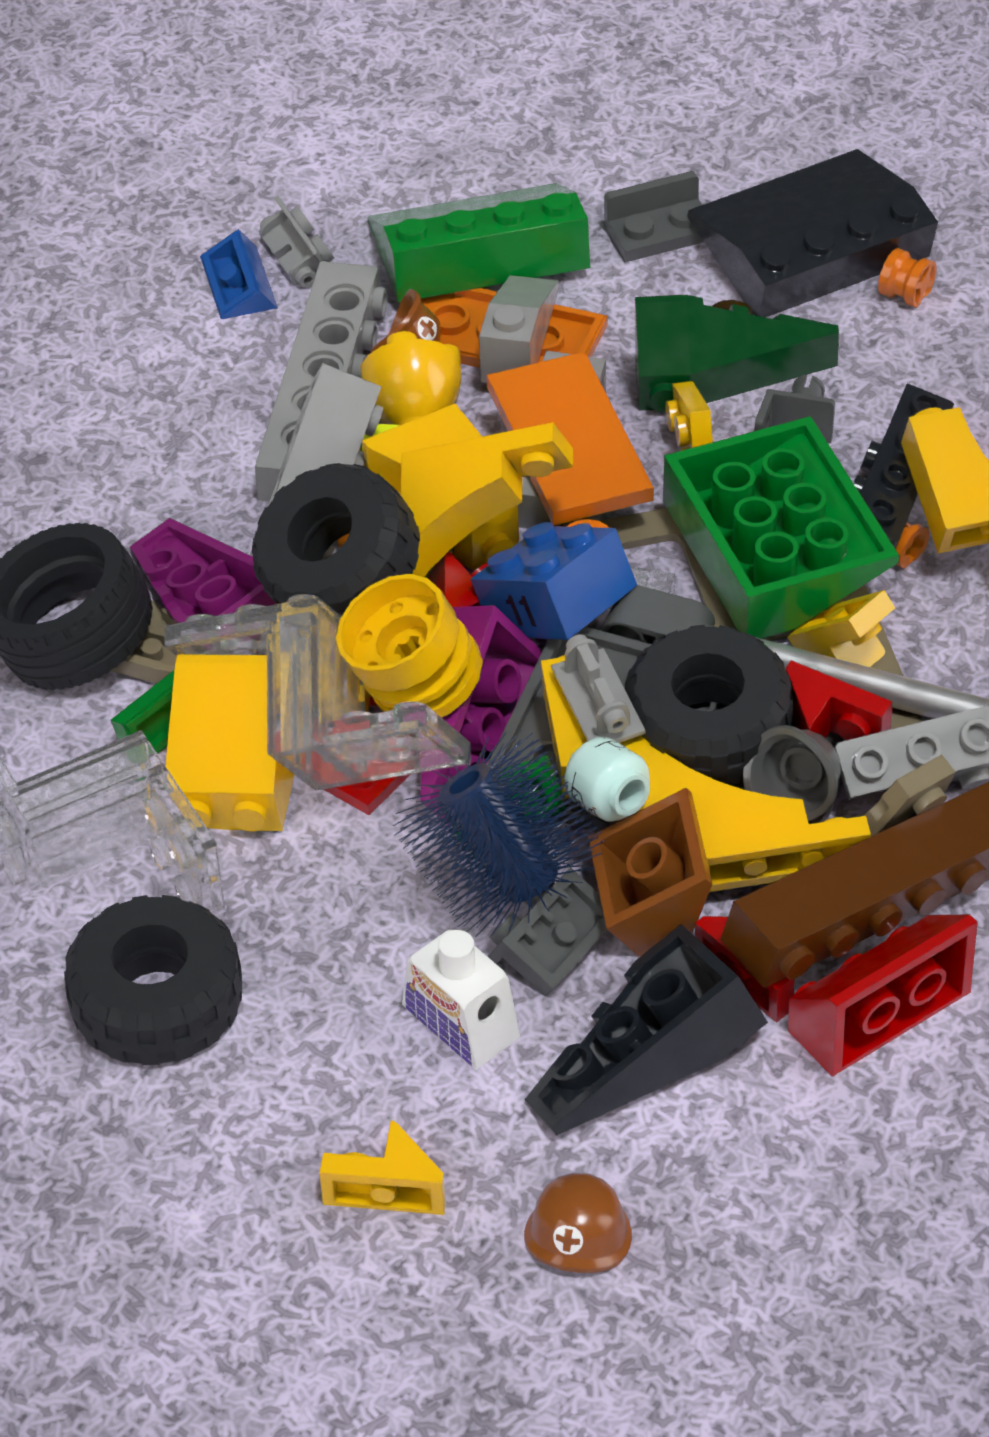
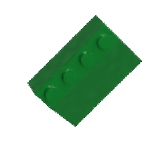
[368,183,591,302]
[663,416,899,639]

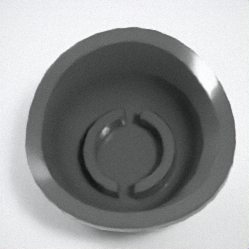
[743,725,841,821]

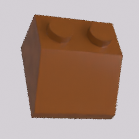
[588,788,713,957]

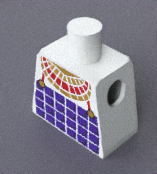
[402,930,520,1070]

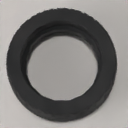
[0,523,153,690]

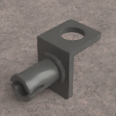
[754,375,836,444]

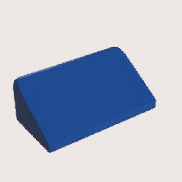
[200,229,278,319]

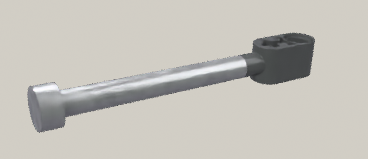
[601,585,989,719]

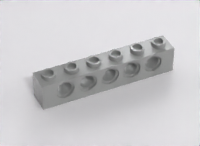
[255,261,388,501]

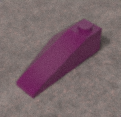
[130,518,297,654]
[420,605,542,825]

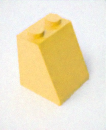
[362,403,519,570]
[163,654,304,832]

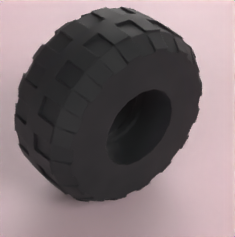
[251,463,420,631]
[625,624,793,786]
[64,895,242,1065]

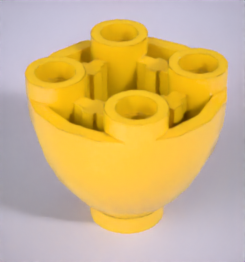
[360,331,461,425]

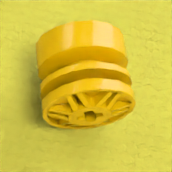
[336,574,483,725]

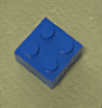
[470,522,637,640]

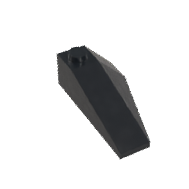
[524,924,768,1136]

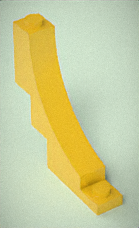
[901,407,989,554]
[295,422,573,728]
[541,655,871,892]

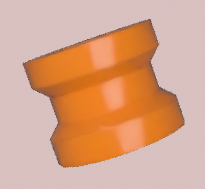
[878,248,937,308]

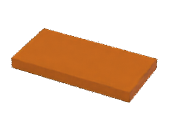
[388,288,608,368]
[487,351,654,526]

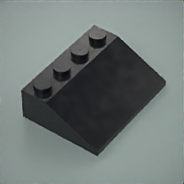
[687,149,938,317]

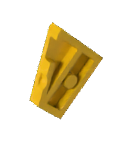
[666,381,713,450]

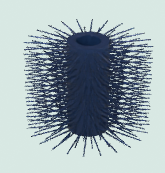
[392,730,605,937]

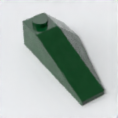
[635,295,839,413]

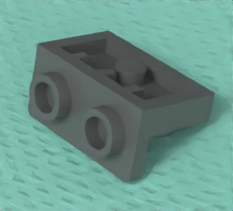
[604,171,704,263]
[487,867,607,997]

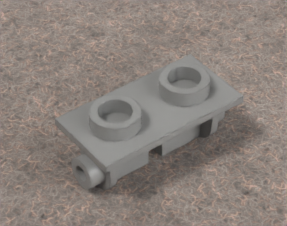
[259,195,335,288]
[551,634,646,742]

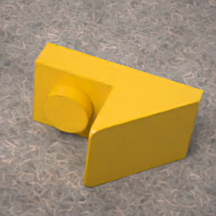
[787,590,895,667]
[319,1120,446,1215]

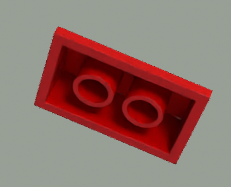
[788,914,978,1077]

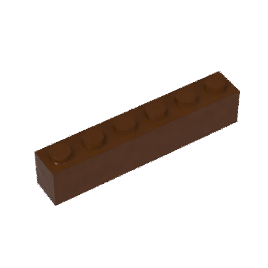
[720,782,989,988]

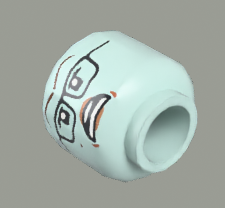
[564,737,650,822]

